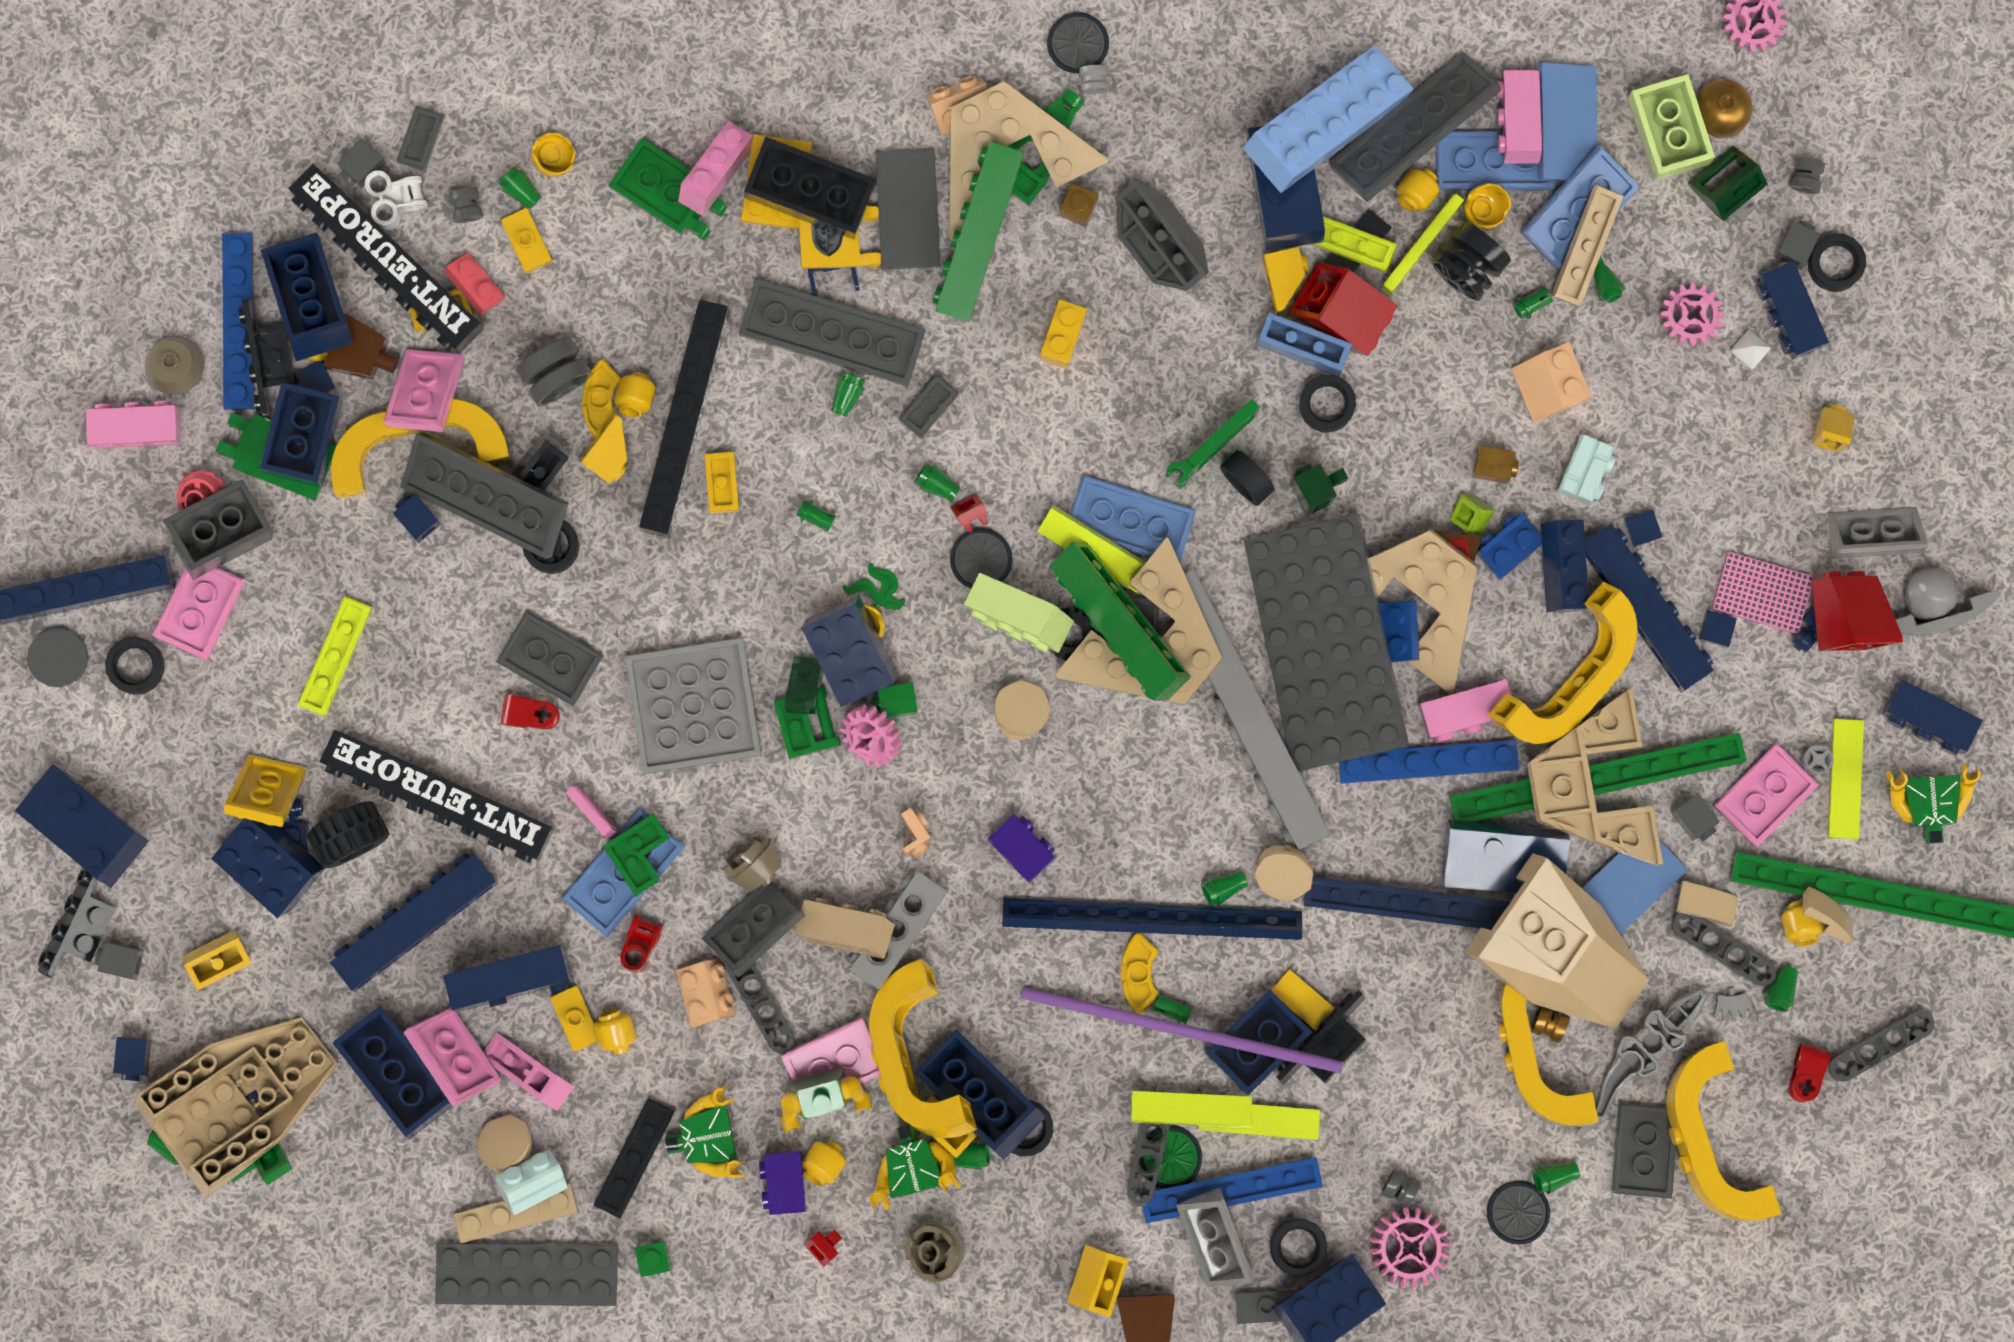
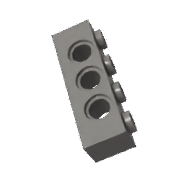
[848,871,948,990]

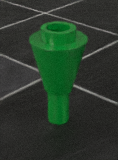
[1594,255,1625,303]

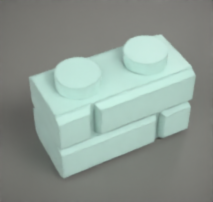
[1557,434,1617,505]
[495,1149,568,1215]

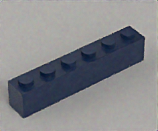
[1585,524,1714,693]
[0,555,175,625]
[330,853,498,992]

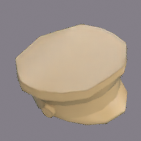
[994,680,1051,740]
[1255,845,1313,901]
[476,1114,532,1175]

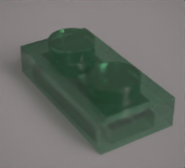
[784,657,823,715]

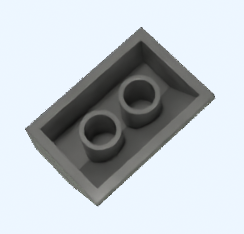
[163,479,272,580]

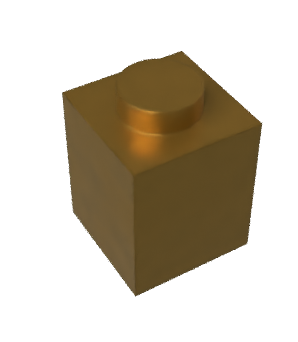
[1059,183,1099,228]
[1473,445,1519,484]

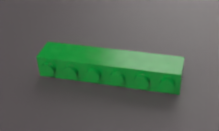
[932,141,1025,322]
[1049,542,1192,701]

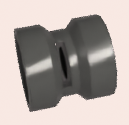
[1791,157,1825,194]
[449,187,483,223]
[1381,1168,1421,1208]

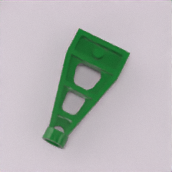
[1008,88,1085,207]

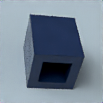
[393,494,441,543]
[113,1037,152,1081]

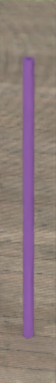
[1021,987,1343,1073]

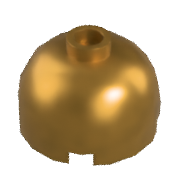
[1696,79,1753,139]

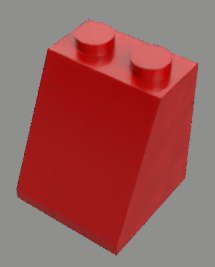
[1288,262,1397,356]
[1812,571,1903,652]

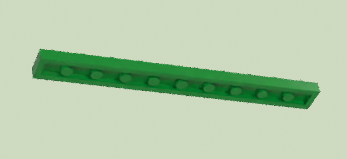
[1448,733,1747,822]
[1730,852,2014,939]

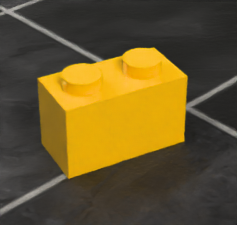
[1040,299,1087,370]
[181,930,251,991]
[1067,1245,1129,1317]

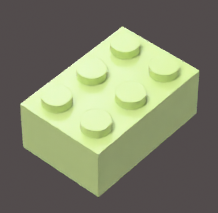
[1628,74,1715,181]
[964,573,1074,653]

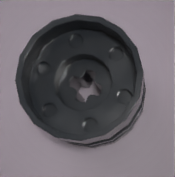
[1431,223,1511,301]

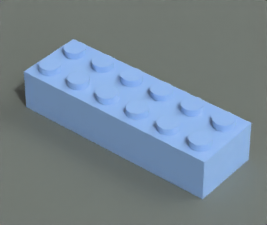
[1243,45,1413,193]

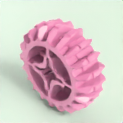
[1369,1207,1451,1289]

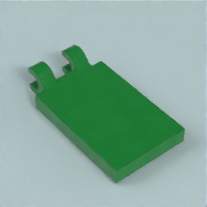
[608,138,728,241]
[1166,399,1260,489]
[216,413,337,502]

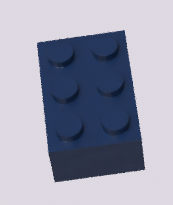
[259,382,342,487]
[801,595,898,707]
[211,819,325,919]
[1204,989,1312,1096]
[1272,1254,1386,1342]

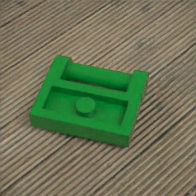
[773,688,841,760]

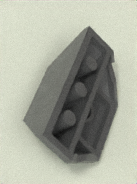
[1115,179,1209,291]

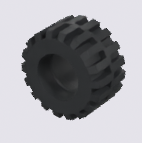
[306,801,390,868]

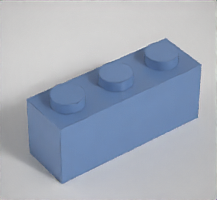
[1257,313,1352,377]

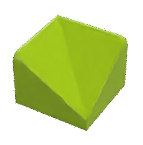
[1449,494,1495,535]

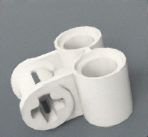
[365,171,428,230]

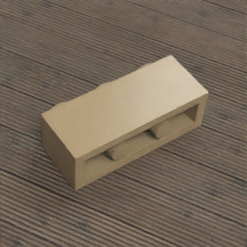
[794,898,895,959]

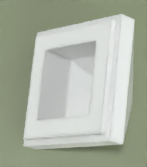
[1730,329,1772,370]

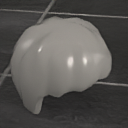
[1904,567,1958,621]

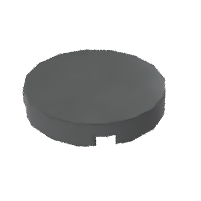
[27,628,88,688]

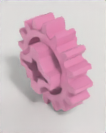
[1722,0,1787,54]
[1659,282,1725,348]
[840,704,902,768]

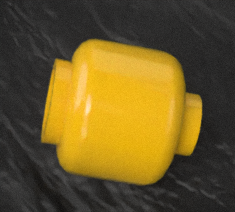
[1396,168,1440,213]
[614,372,656,418]
[1781,901,1823,947]
[593,1008,637,1055]
[801,1140,846,1187]

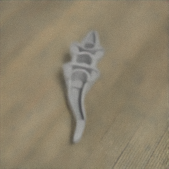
[1575,987,1708,1137]

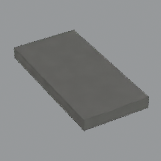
[875,149,940,270]

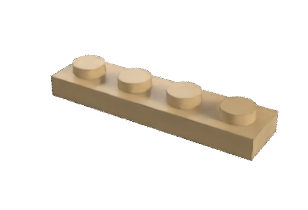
[1551,185,1624,307]
[454,1184,578,1243]

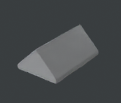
[1828,507,1928,559]
[1176,1188,1254,1287]

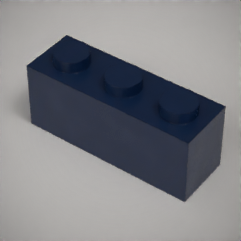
[1756,261,1829,360]
[1541,520,1589,613]
[1882,680,1983,756]

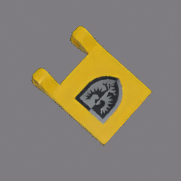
[799,206,881,269]

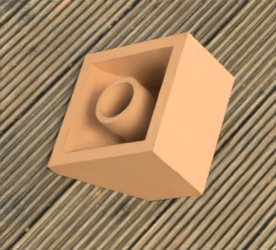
[1511,342,1592,423]

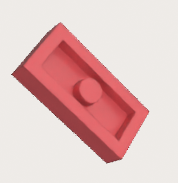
[443,252,505,316]

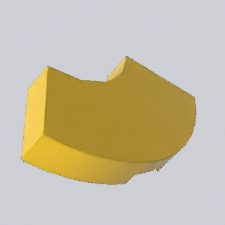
[582,357,621,438]
[1121,933,1160,1014]

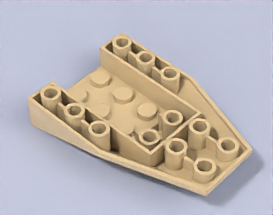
[1465,854,1649,1029]
[135,1017,338,1199]

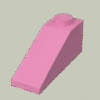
[483,1033,574,1111]

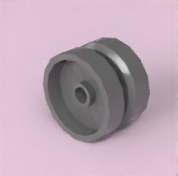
[516,337,593,407]

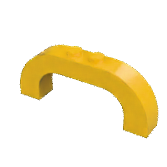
[331,399,512,499]
[1487,582,1637,744]
[869,959,977,1138]
[1498,984,1599,1127]
[1666,1041,1782,1221]

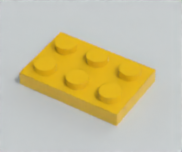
[741,134,812,230]
[224,754,307,827]

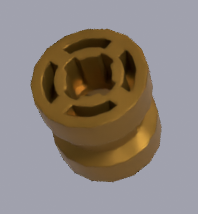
[1531,1006,1570,1044]

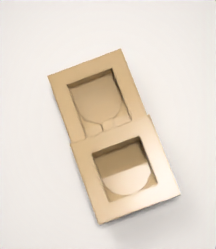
[1675,881,1738,927]
[1803,887,1853,944]

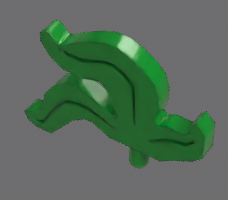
[843,563,905,610]

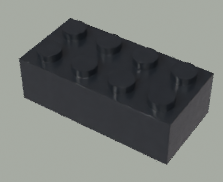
[744,137,876,240]

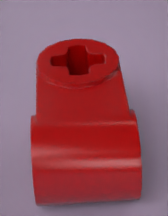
[500,694,560,730]
[620,913,664,973]
[1788,1042,1831,1103]

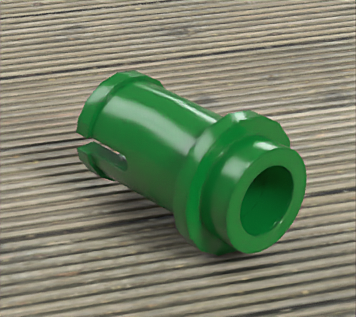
[1513,286,1553,319]
[796,500,836,533]
[1153,994,1193,1025]

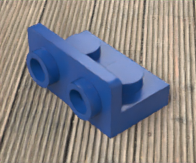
[1477,513,1542,580]
[1379,600,1419,663]

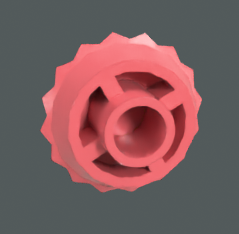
[176,469,227,510]

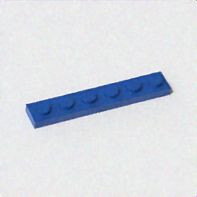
[222,233,255,411]
[1339,740,1519,784]
[1140,1157,1323,1223]

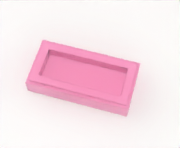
[566,786,619,839]

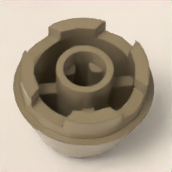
[145,336,204,395]
[722,832,782,892]
[905,1222,965,1282]

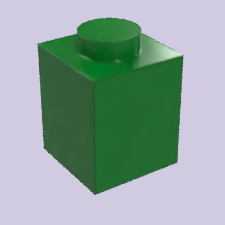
[873,682,918,719]
[634,1241,672,1277]

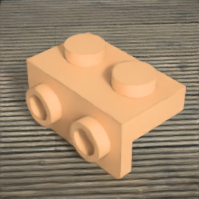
[926,76,987,136]
[901,808,931,859]
[675,958,735,1028]

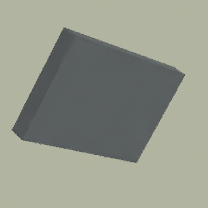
[496,611,604,707]
[702,881,804,977]
[1611,1103,1676,1199]

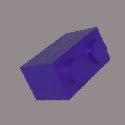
[988,814,1055,883]
[759,1151,807,1215]

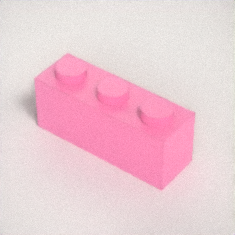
[1496,70,1542,164]
[678,121,753,216]
[86,401,181,449]
[1418,679,1511,743]

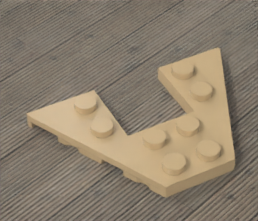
[949,81,1109,240]
[1369,529,1478,695]
[1054,537,1222,705]
[1527,688,1663,866]

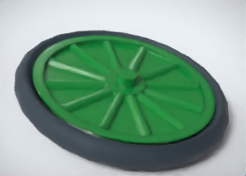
[1139,1126,1202,1189]

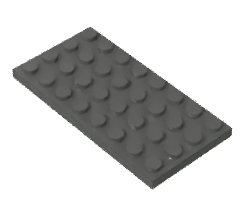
[1244,513,1410,772]

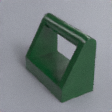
[1688,146,1768,221]

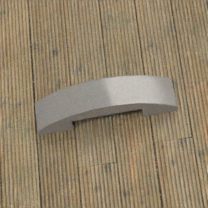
[1896,590,2000,636]

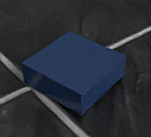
[295,361,336,393]
[1624,509,1663,548]
[1699,610,1737,648]

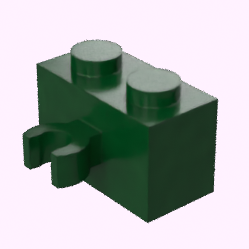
[1290,463,1348,516]

